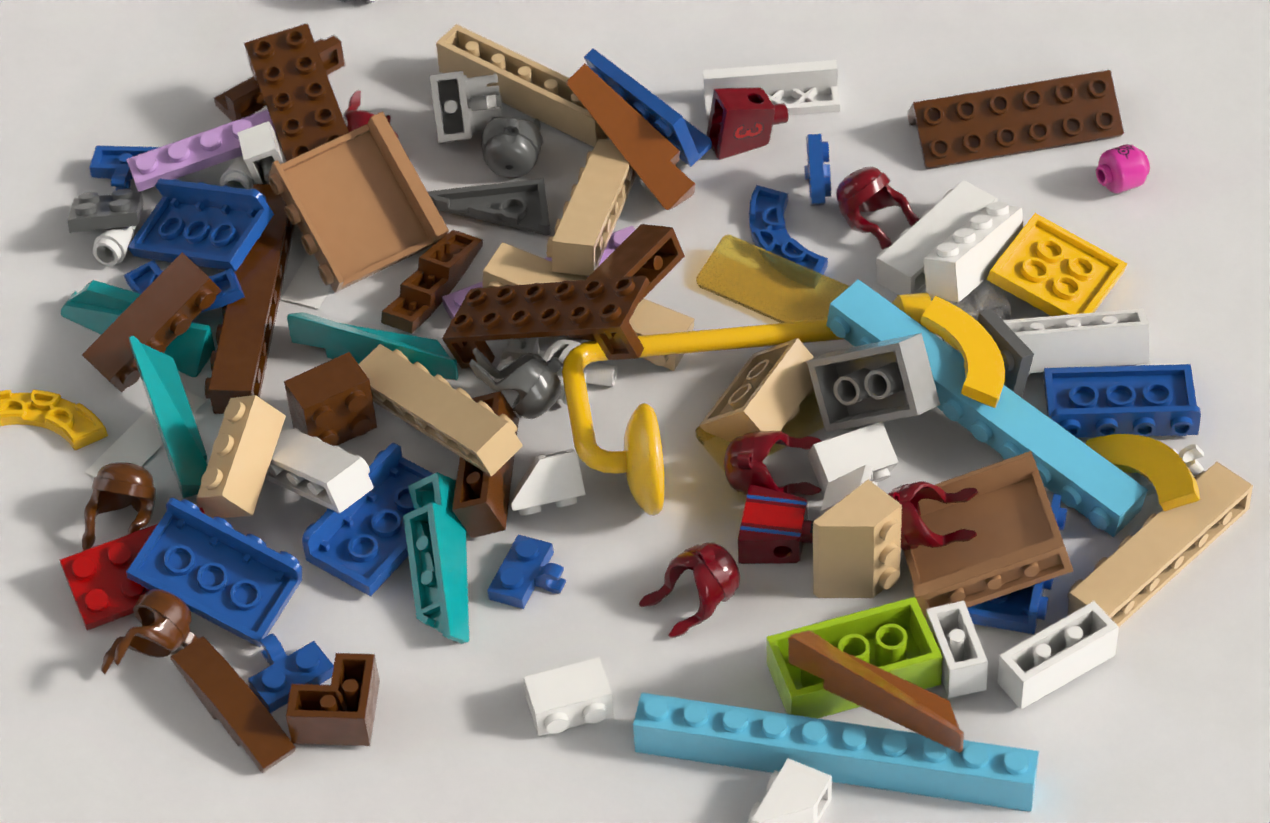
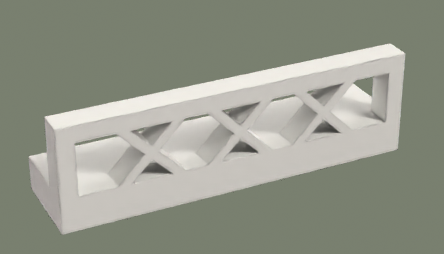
[703,60,840,122]

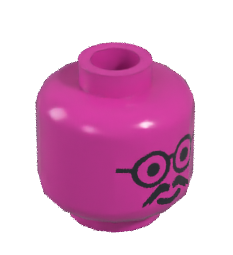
[1096,144,1150,194]

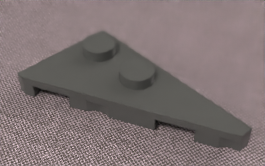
[427,178,551,235]

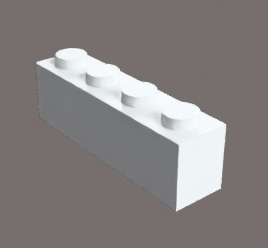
[876,180,997,295]
[923,201,1023,302]
[1003,308,1150,375]
[265,424,374,513]

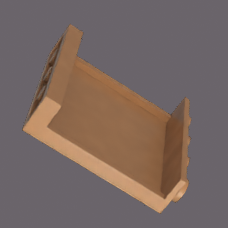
[268,111,449,293]
[904,451,1074,619]

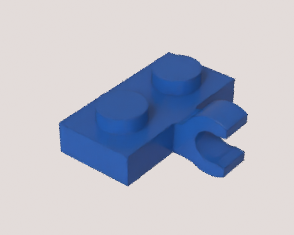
[804,134,831,206]
[89,146,159,191]
[487,534,566,609]
[248,633,334,714]

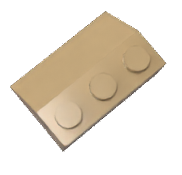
[699,338,815,442]
[196,395,286,518]
[813,479,902,598]

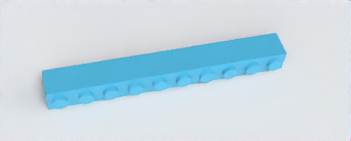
[826,279,1148,538]
[633,693,1039,812]

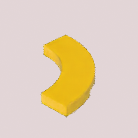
[920,296,1005,408]
[0,389,108,450]
[1086,434,1200,511]

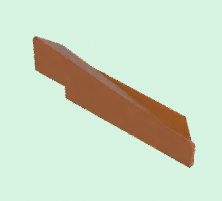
[567,63,695,210]
[788,631,964,753]

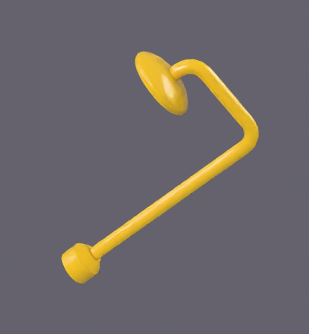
[562,292,935,516]

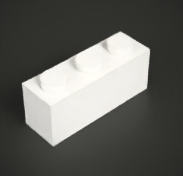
[997,601,1119,710]

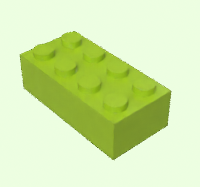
[766,597,942,718]

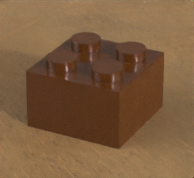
[284,352,377,446]

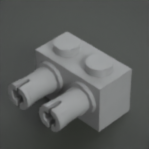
[429,71,503,143]

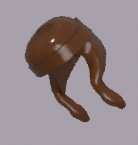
[82,462,156,551]
[101,589,198,674]

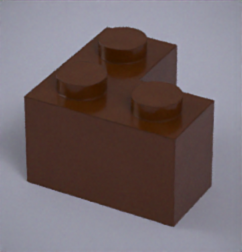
[286,653,380,746]

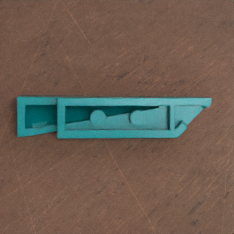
[287,312,459,380]
[403,472,469,644]

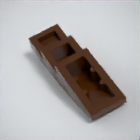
[381,230,483,334]
[170,636,296,773]

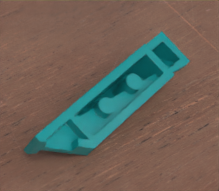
[61,280,215,378]
[129,336,208,499]

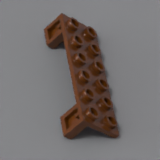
[244,24,349,162]
[907,70,1124,169]
[442,276,650,369]

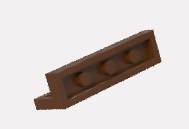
[214,35,345,121]

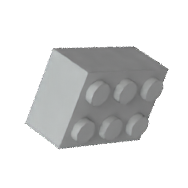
[807,333,940,432]

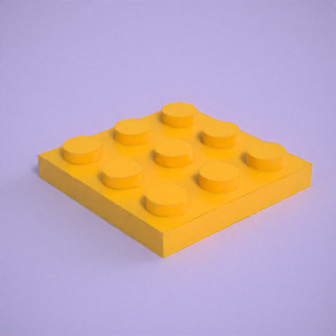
[986,213,1127,316]

